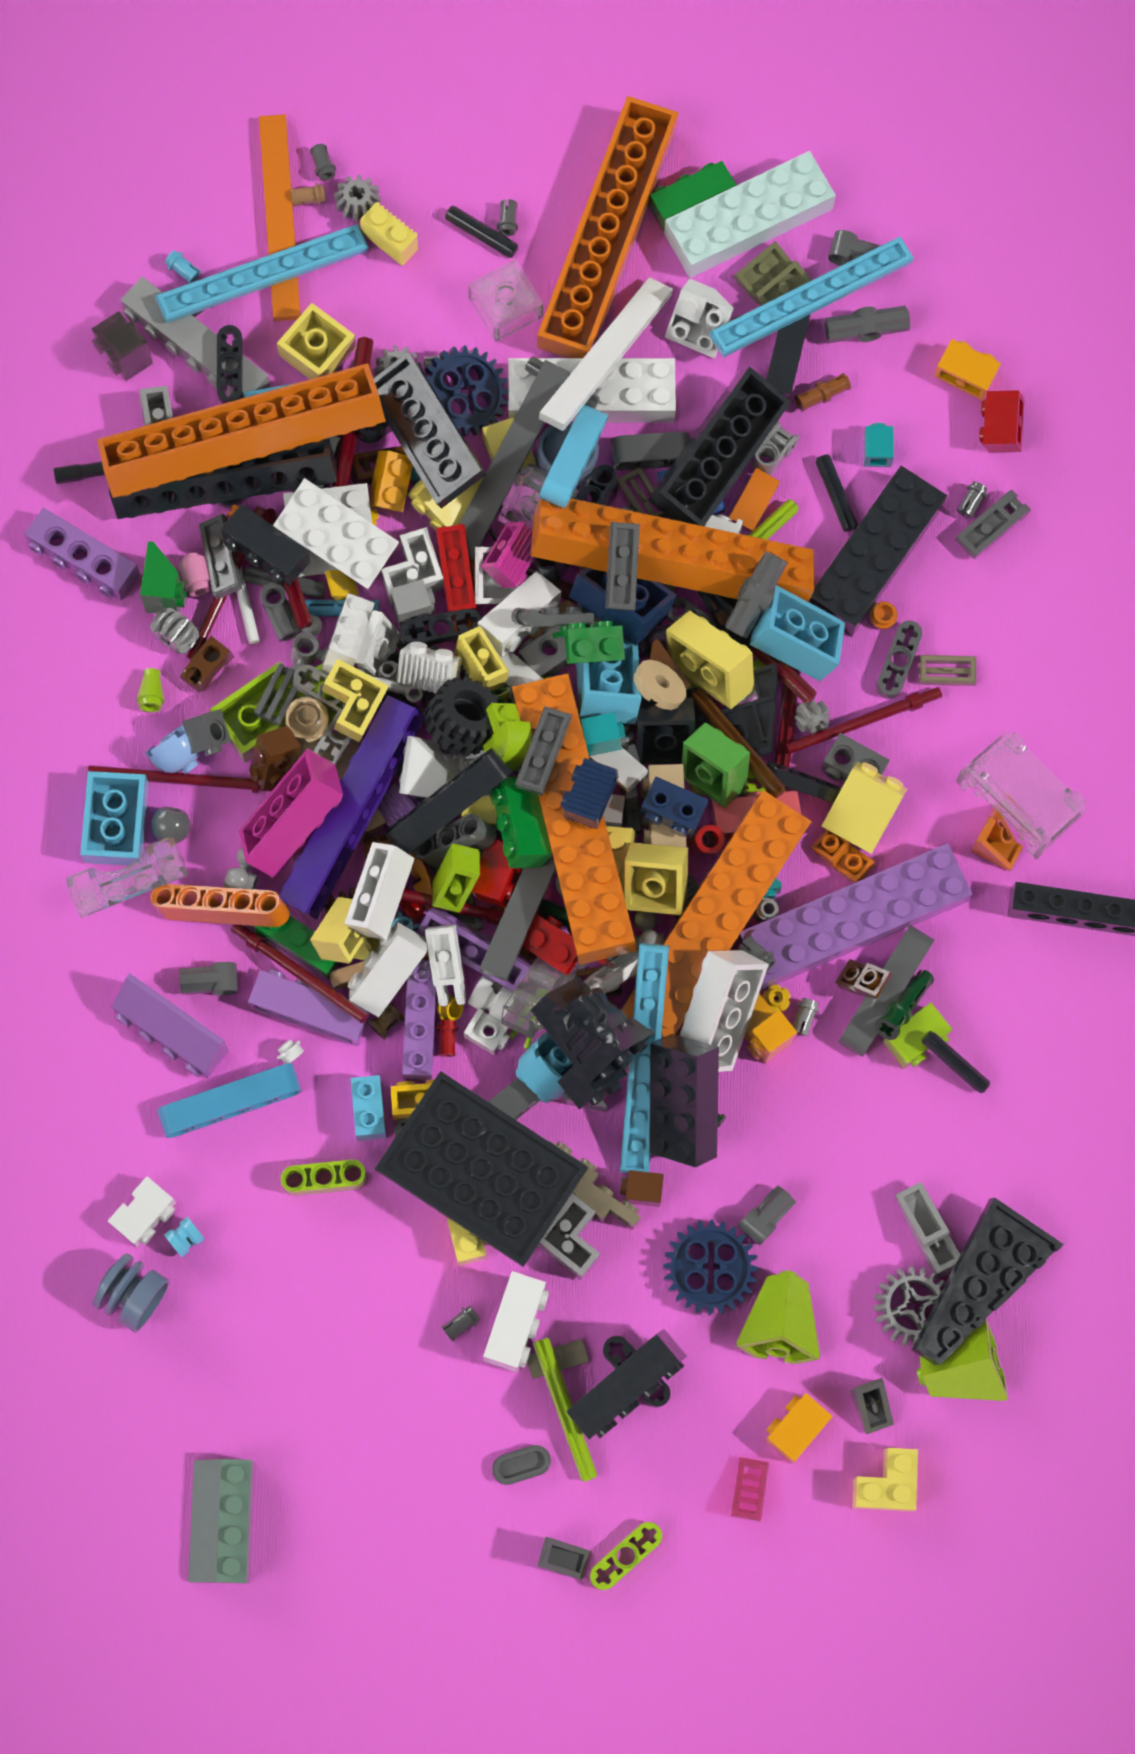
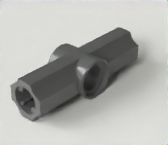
[824,305,910,343]
[725,550,788,638]

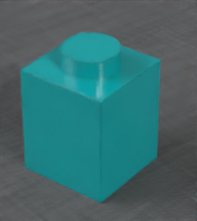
[863,423,894,467]
[581,712,626,756]

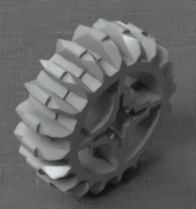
[873,1266,945,1346]

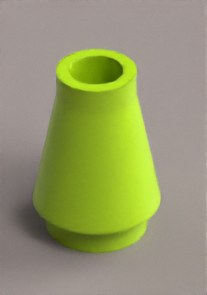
[136,668,165,713]

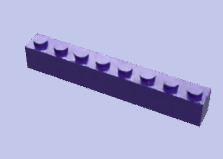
[279,695,425,920]

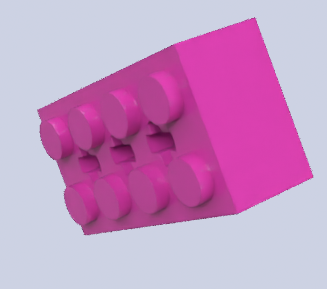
[239,748,343,877]

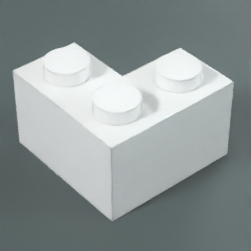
[381,527,444,605]

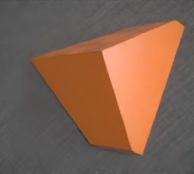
[971,804,1023,871]

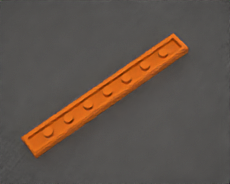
[259,114,301,321]

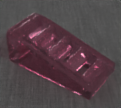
[730,1457,769,1522]

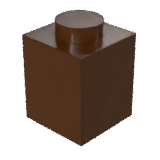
[620,1170,664,1207]

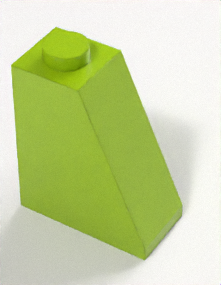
[736,1270,820,1364]
[917,1319,1008,1401]

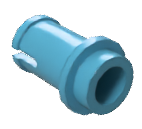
[165,250,201,283]

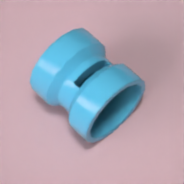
[164,1217,205,1258]

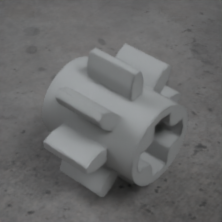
[794,700,831,734]

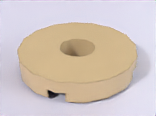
[633,659,686,710]

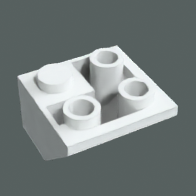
[665,279,734,358]
[399,736,461,798]

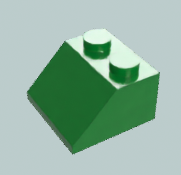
[140,541,187,614]

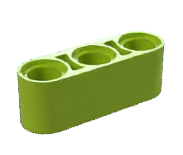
[281,1160,367,1196]

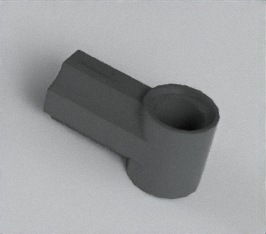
[828,230,881,266]
[260,583,302,642]
[179,962,238,996]
[738,1185,796,1246]

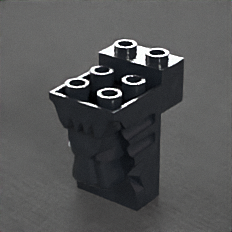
[530,976,654,1109]

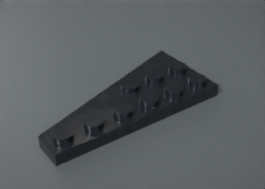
[911,1197,1064,1365]

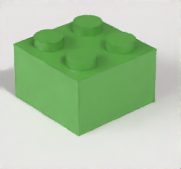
[682,722,750,808]

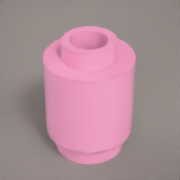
[178,553,212,597]

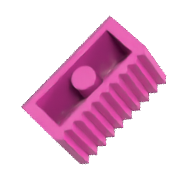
[481,522,536,588]

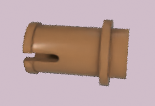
[291,183,326,206]

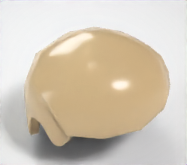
[286,697,329,742]

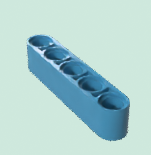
[157,1063,302,1138]

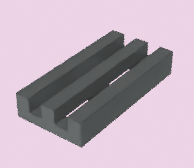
[254,663,306,727]

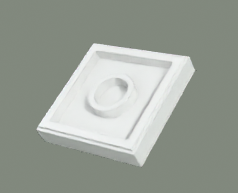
[355,610,401,678]

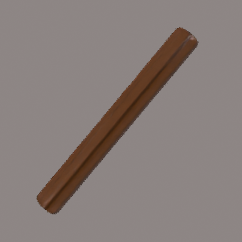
[690,688,785,798]

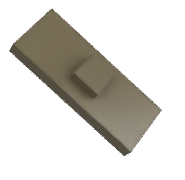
[527,1339,589,1379]

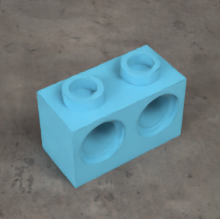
[350,1075,386,1141]

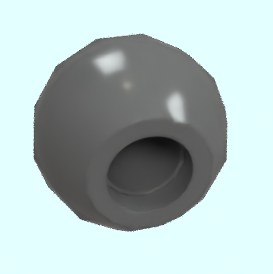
[151,807,190,845]

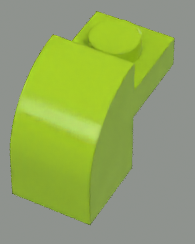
[483,703,532,771]

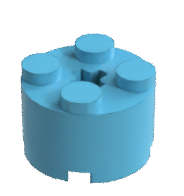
[516,1032,574,1103]

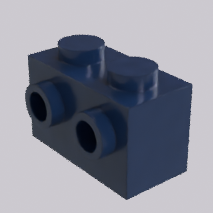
[640,776,708,837]

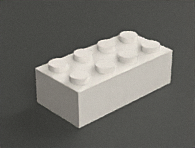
[273,478,399,589]
[680,950,769,1072]

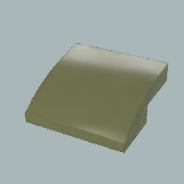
[733,241,812,306]

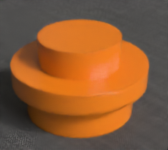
[869,601,898,629]

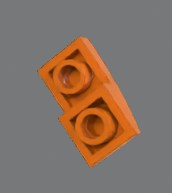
[729,468,780,531]
[811,829,876,883]
[409,852,434,910]

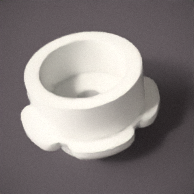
[277,1039,304,1064]

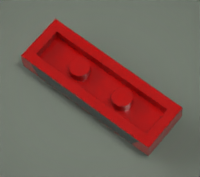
[436,524,478,612]

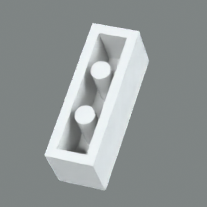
[478,571,561,657]
[321,593,375,675]
[344,842,415,940]
[348,922,427,1017]

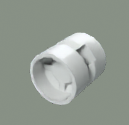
[468,975,522,1023]

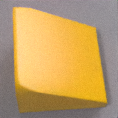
[325,570,359,600]

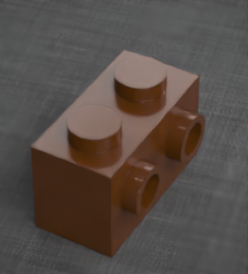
[249,726,301,791]

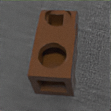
[180,636,234,692]

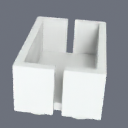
[483,1271,550,1373]

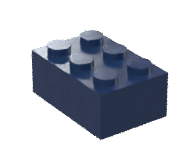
[569,568,676,646]

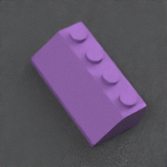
[112,973,229,1078]

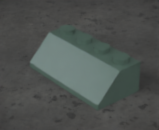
[188,1459,254,1584]

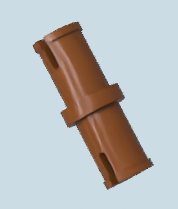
[795,373,851,412]

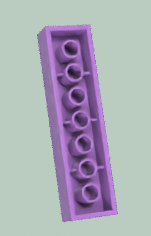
[737,843,973,991]

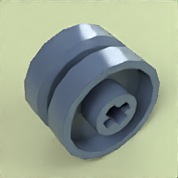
[534,422,599,492]

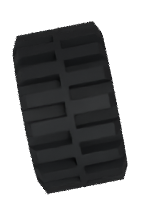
[424,677,499,756]

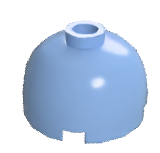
[145,725,202,774]

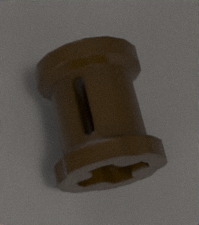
[367,1003,405,1040]

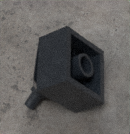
[635,695,695,764]

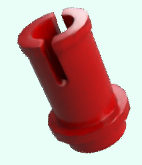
[436,1020,459,1057]

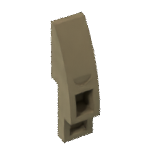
[550,1141,641,1229]

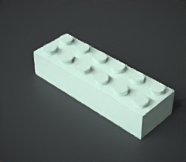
[664,151,836,279]

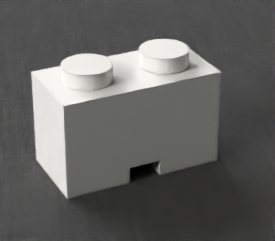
[108,1176,176,1247]

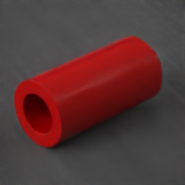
[686,825,725,855]

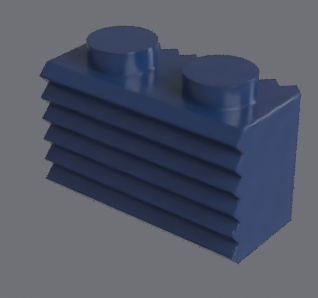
[561,758,619,829]

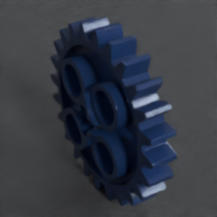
[424,345,509,437]
[662,1219,759,1316]

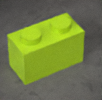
[432,843,480,913]
[883,1002,953,1069]

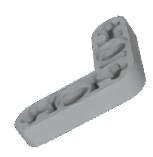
[293,665,352,765]

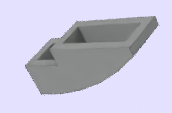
[895,1182,960,1280]

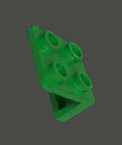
[552,621,625,664]

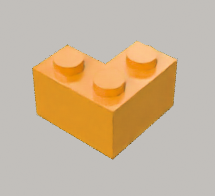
[744,993,797,1063]

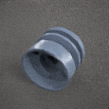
[92,1253,170,1333]

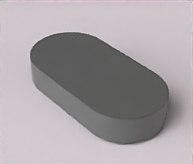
[492,1445,551,1485]

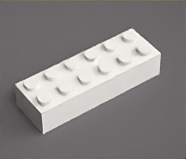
[508,358,676,423]

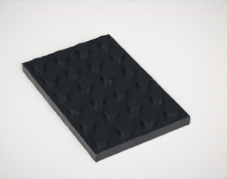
[375,1071,589,1268]

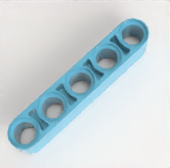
[539,404,609,509]

